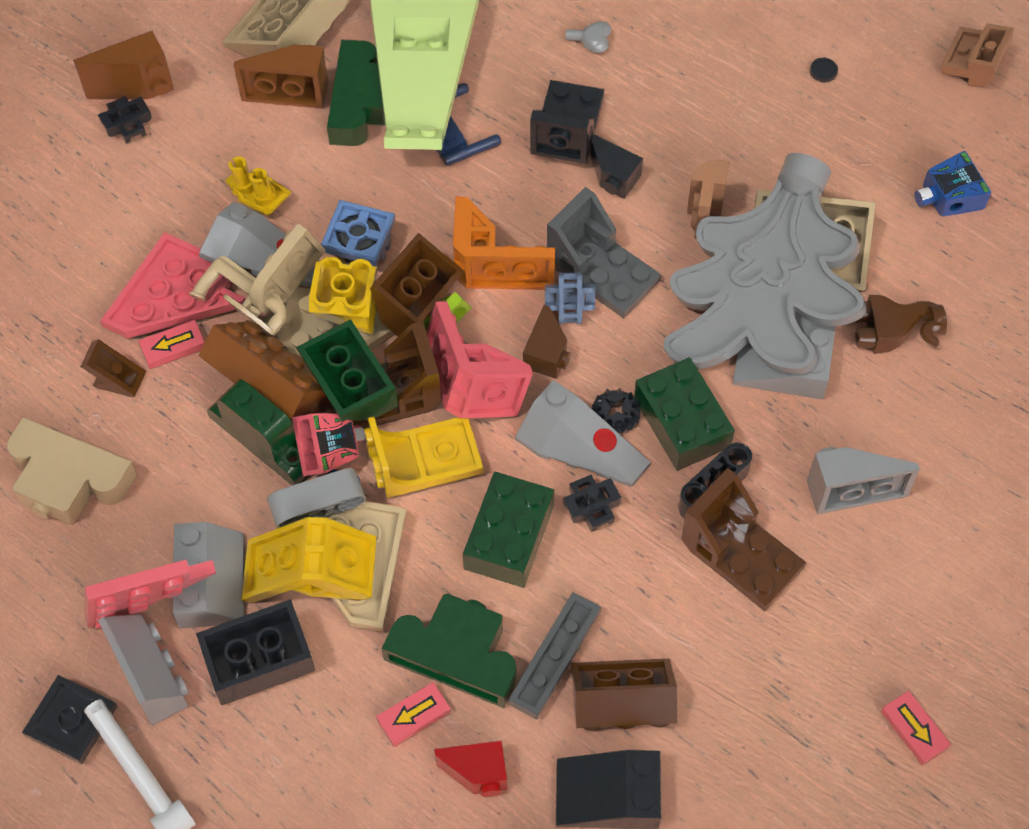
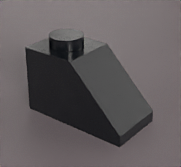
[590,134,643,199]

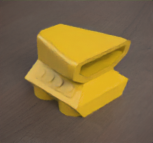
[309,257,378,334]

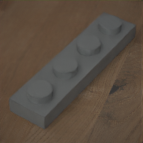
[508,592,601,720]

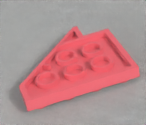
[85,559,216,630]

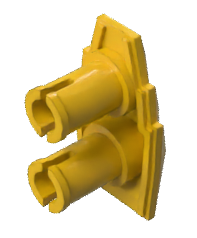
[225,156,292,216]

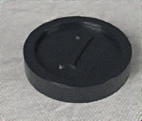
[810,58,838,83]

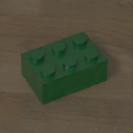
[634,357,735,471]
[463,471,555,588]

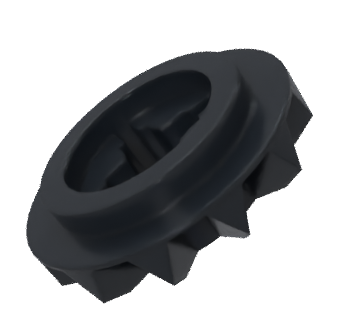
[592,388,641,433]

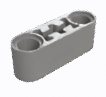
[267,468,366,529]

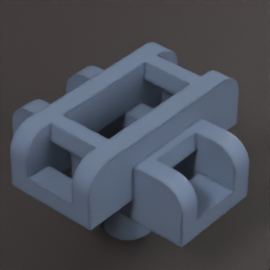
[545,272,595,324]

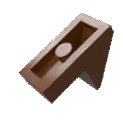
[80,339,146,397]

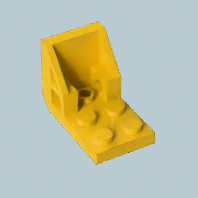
[241,517,377,603]

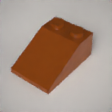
[73,30,174,99]
[234,44,329,109]

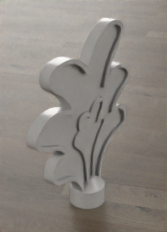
[663,153,867,375]

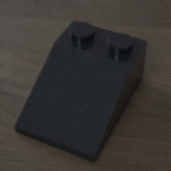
[556,750,661,829]

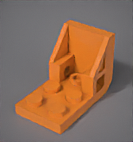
[453,196,555,290]

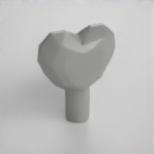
[566,21,611,53]

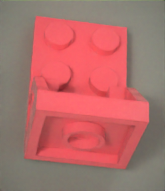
[426,301,533,419]

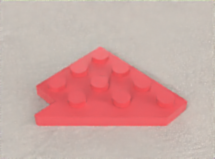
[100,232,246,339]

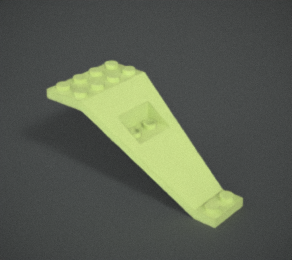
[370,0,479,150]

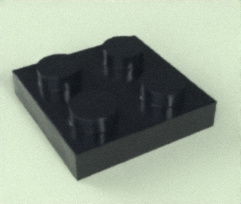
[22,675,117,765]

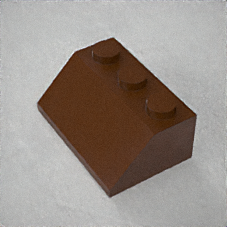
[370,232,464,336]
[571,658,677,730]

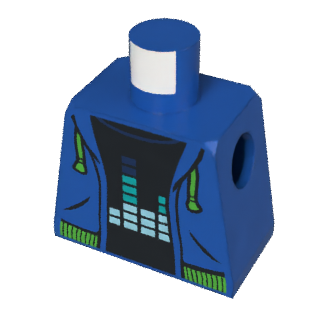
[914,151,991,217]

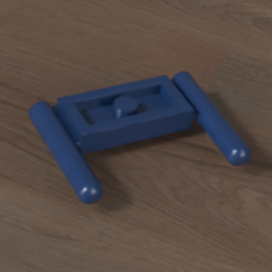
[437,83,501,166]

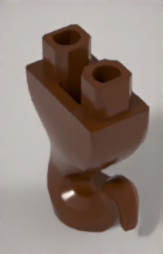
[853,295,947,354]

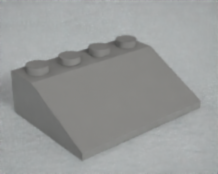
[733,312,836,400]

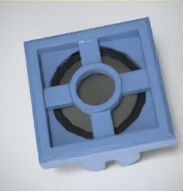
[321,200,395,266]

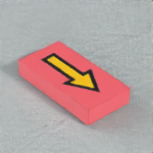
[138,320,205,369]
[376,682,451,747]
[880,691,951,766]

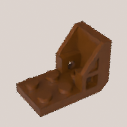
[335,321,442,429]
[681,468,806,611]

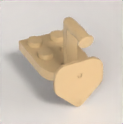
[189,223,326,336]

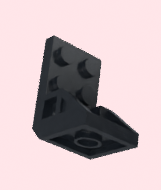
[530,80,605,164]

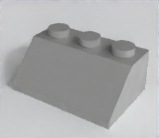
[173,522,244,628]
[98,614,189,726]

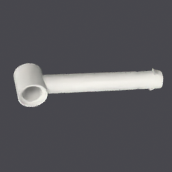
[84,699,196,829]

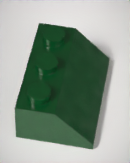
[296,319,398,420]

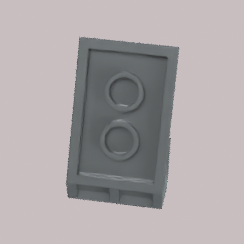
[547,187,661,319]

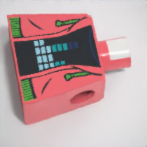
[292,413,365,476]

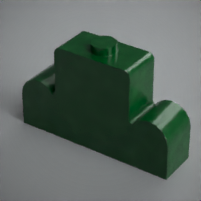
[327,39,385,146]
[381,594,516,708]

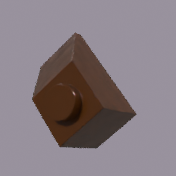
[523,305,571,379]

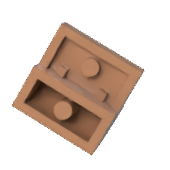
[941,23,1014,86]
[686,160,730,239]

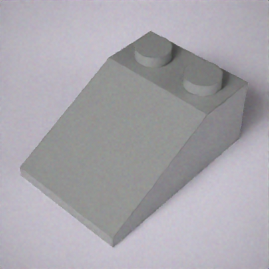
[807,447,919,514]

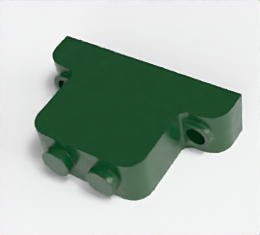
[207,379,310,486]

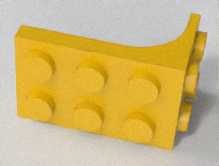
[364,416,484,498]

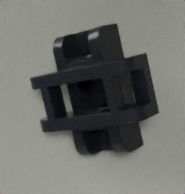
[98,96,152,144]
[563,475,622,532]

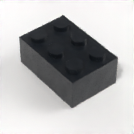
[196,599,316,706]

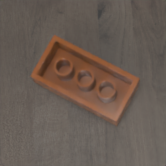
[198,320,330,424]

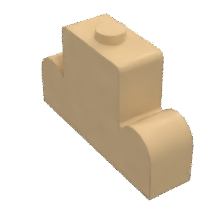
[7,418,137,525]

